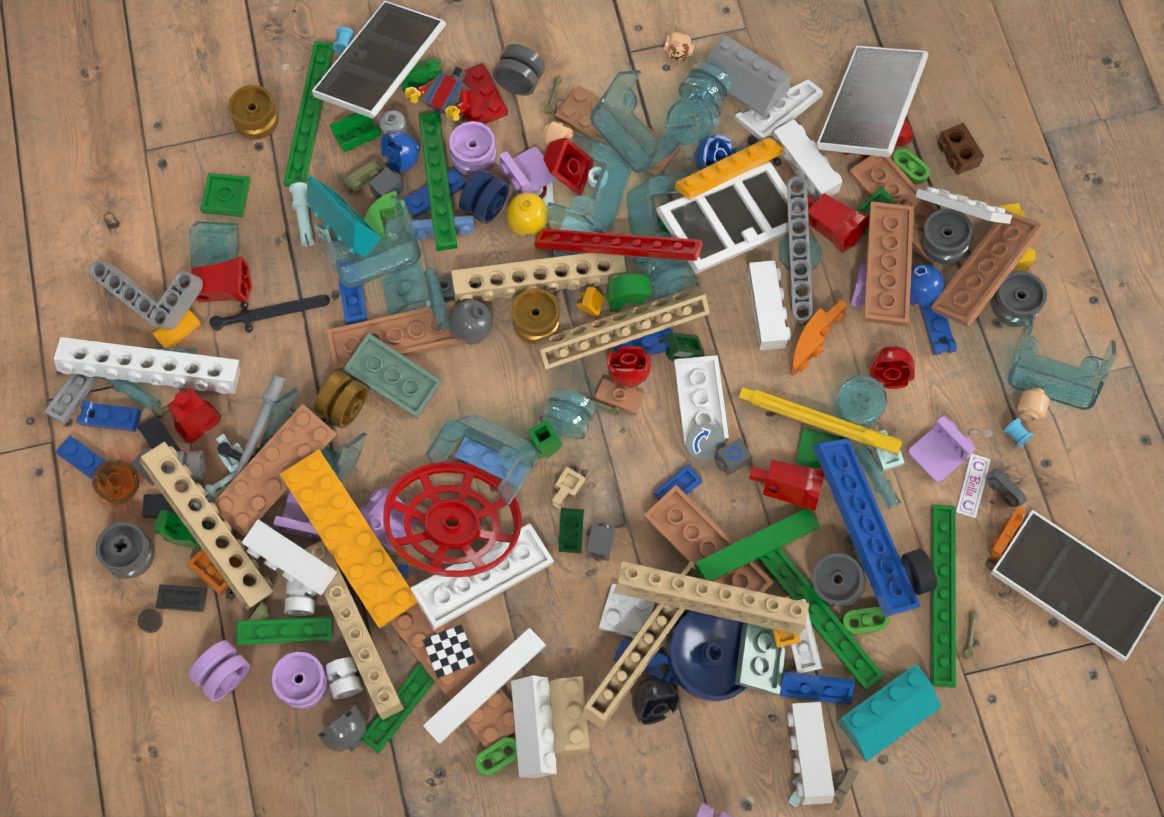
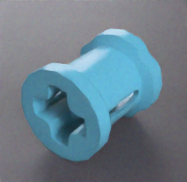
[332,27,354,54]
[1003,418,1034,448]

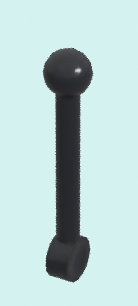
[748,136,782,166]

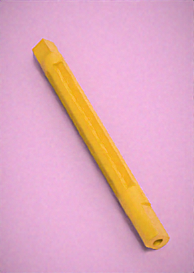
[739,387,903,455]

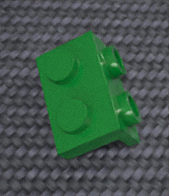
[400,58,442,92]
[330,112,381,153]

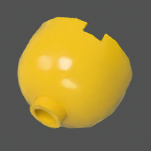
[506,192,548,236]

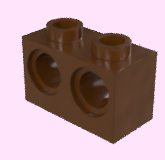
[938,123,984,175]

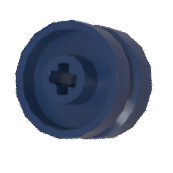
[458,169,510,224]

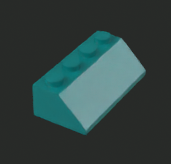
[307,175,382,257]
[837,664,941,762]

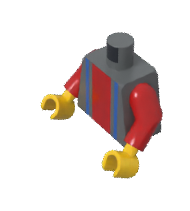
[405,67,471,121]

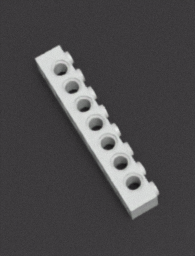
[54,337,240,394]

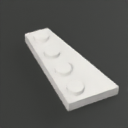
[734,79,823,141]

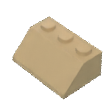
[549,676,590,756]

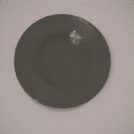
[138,609,163,633]

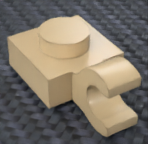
[552,467,586,510]

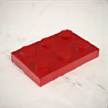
[450,63,508,125]

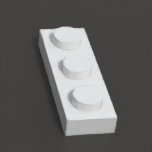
[791,599,822,673]

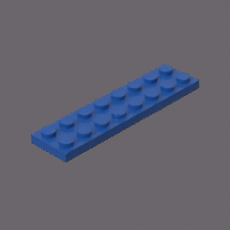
[813,439,921,617]

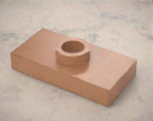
[595,378,644,416]

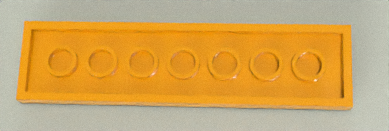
[280,450,418,629]

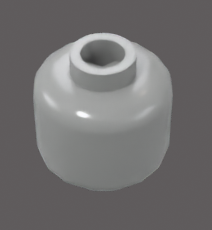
[379,110,407,136]

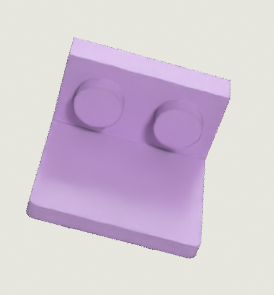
[273,491,322,541]

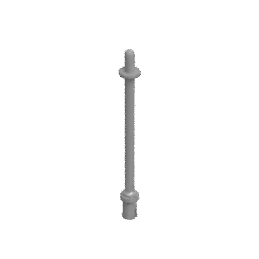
[211,374,286,543]

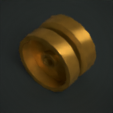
[228,85,279,140]
[512,289,560,344]
[314,371,368,428]

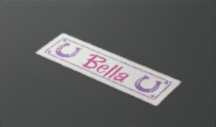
[956,454,991,518]

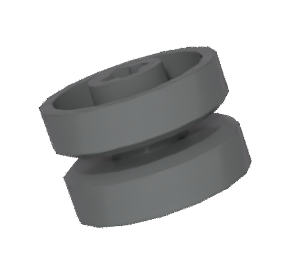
[493,44,545,96]
[921,208,973,264]
[992,271,1047,327]
[96,522,154,579]
[812,553,866,607]

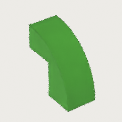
[364,191,402,244]

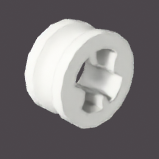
[588,167,607,188]

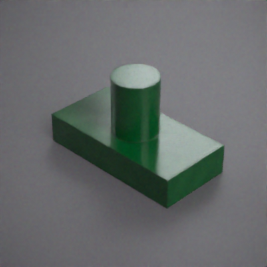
[665,332,705,361]
[558,508,584,553]

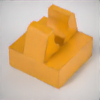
[576,287,605,317]

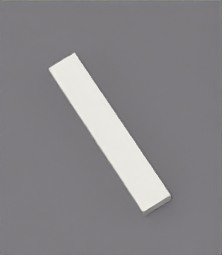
[423,628,546,744]

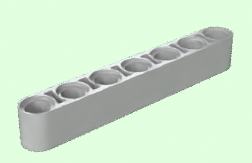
[787,176,813,326]

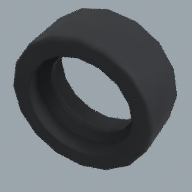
[901,548,937,595]

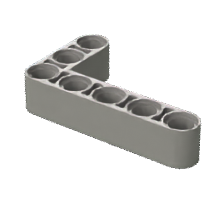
[90,261,203,330]

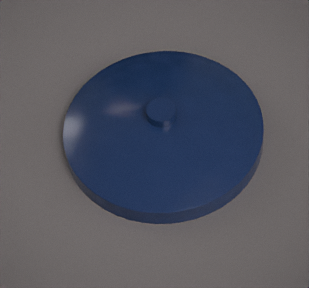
[667,611,747,702]

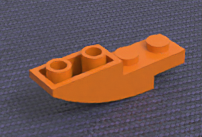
[790,299,848,376]

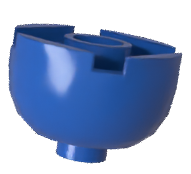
[380,131,419,174]
[695,135,737,170]
[910,264,945,307]

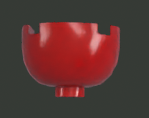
[607,346,651,388]
[870,346,915,389]

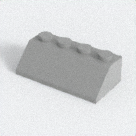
[700,35,790,117]

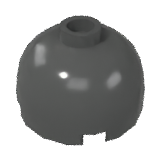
[447,300,493,345]
[318,706,367,752]

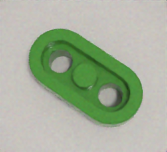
[892,148,930,184]
[842,607,890,635]
[475,738,518,776]

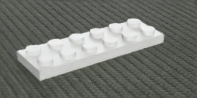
[411,524,554,630]

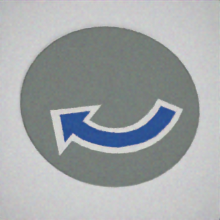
[686,424,725,460]

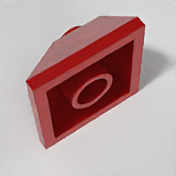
[543,138,594,196]

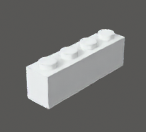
[772,119,842,201]
[747,260,790,351]
[242,520,337,595]
[511,675,557,778]
[786,702,835,805]

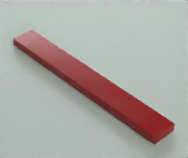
[534,228,703,261]

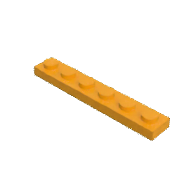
[675,137,784,200]

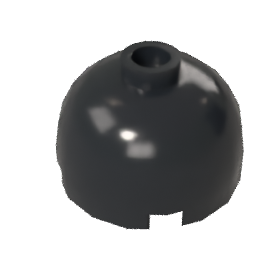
[632,679,681,725]

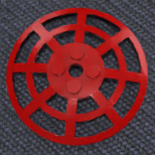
[383,461,522,577]

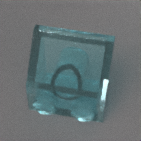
[189,221,239,269]
[382,262,431,316]

